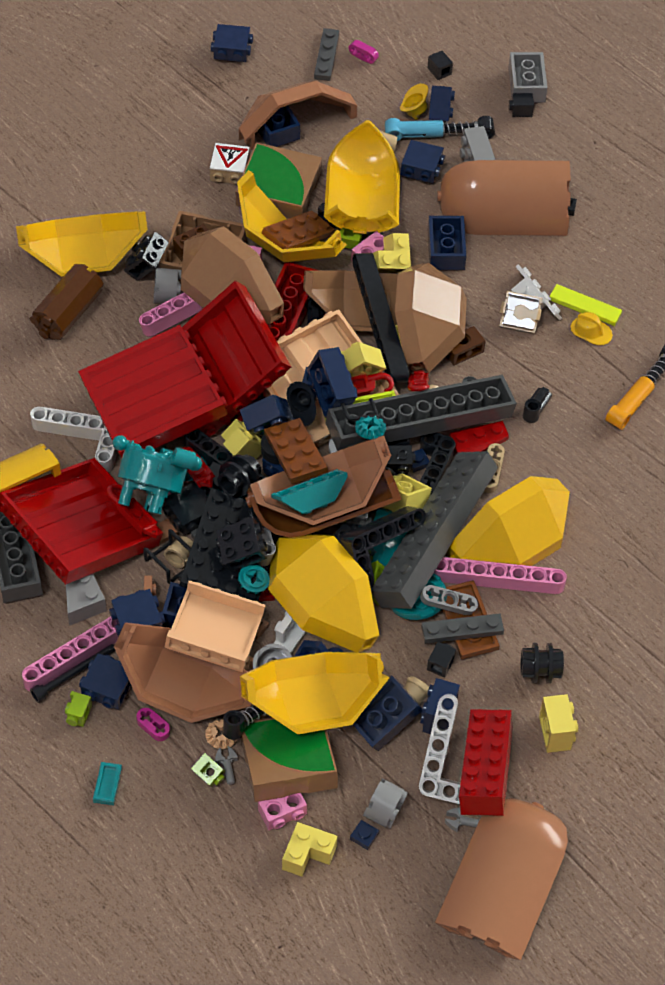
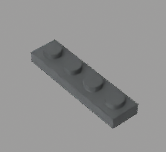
[314,28,340,81]
[421,613,504,644]

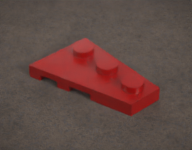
[449,421,509,455]

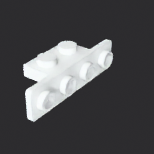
[511,264,562,321]
[273,611,306,653]

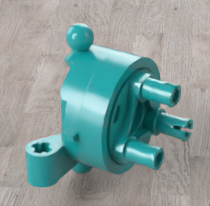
[112,435,202,515]

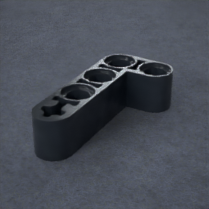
[420,433,455,495]

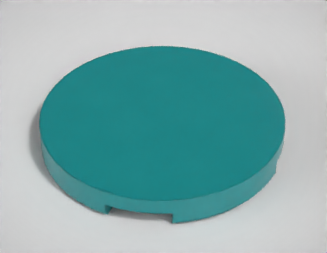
[391,573,447,620]

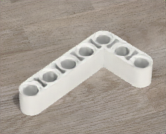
[30,407,118,472]
[419,694,461,804]

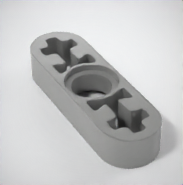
[420,585,478,615]

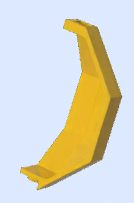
[237,170,347,262]
[16,211,148,277]
[447,476,570,566]
[268,535,379,653]
[240,652,390,734]

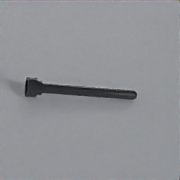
[30,644,116,703]

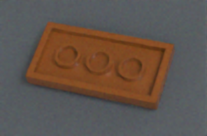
[262,210,336,249]
[264,418,328,484]
[442,580,500,660]

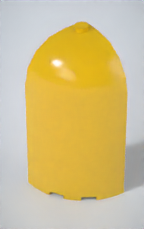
[324,120,400,234]
[0,443,61,492]

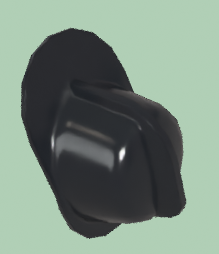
[286,382,317,427]

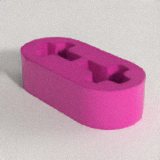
[348,40,379,64]
[136,708,170,741]

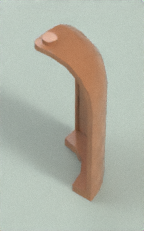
[437,160,571,236]
[435,798,568,960]

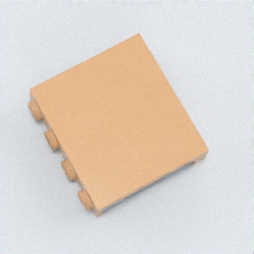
[165,581,266,672]

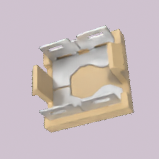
[500,291,543,334]

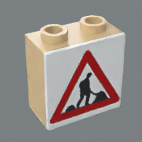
[210,143,250,184]

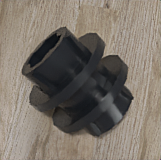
[217,454,261,497]
[520,643,564,684]

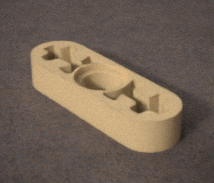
[484,443,505,493]

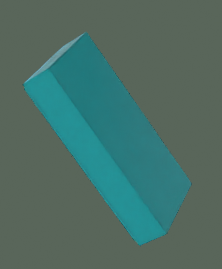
[93,762,122,806]

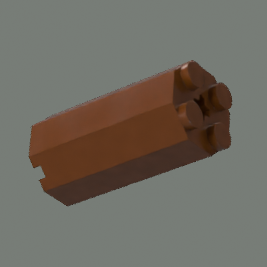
[29,264,104,340]

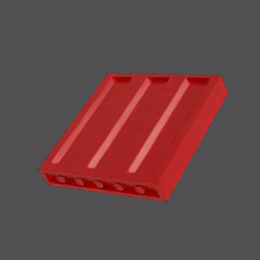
[182,281,292,437]
[78,325,228,459]
[0,457,163,585]

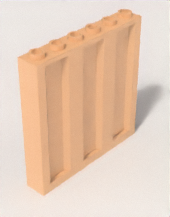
[262,309,400,447]

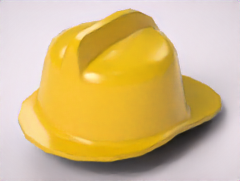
[400,83,429,120]
[570,312,613,345]

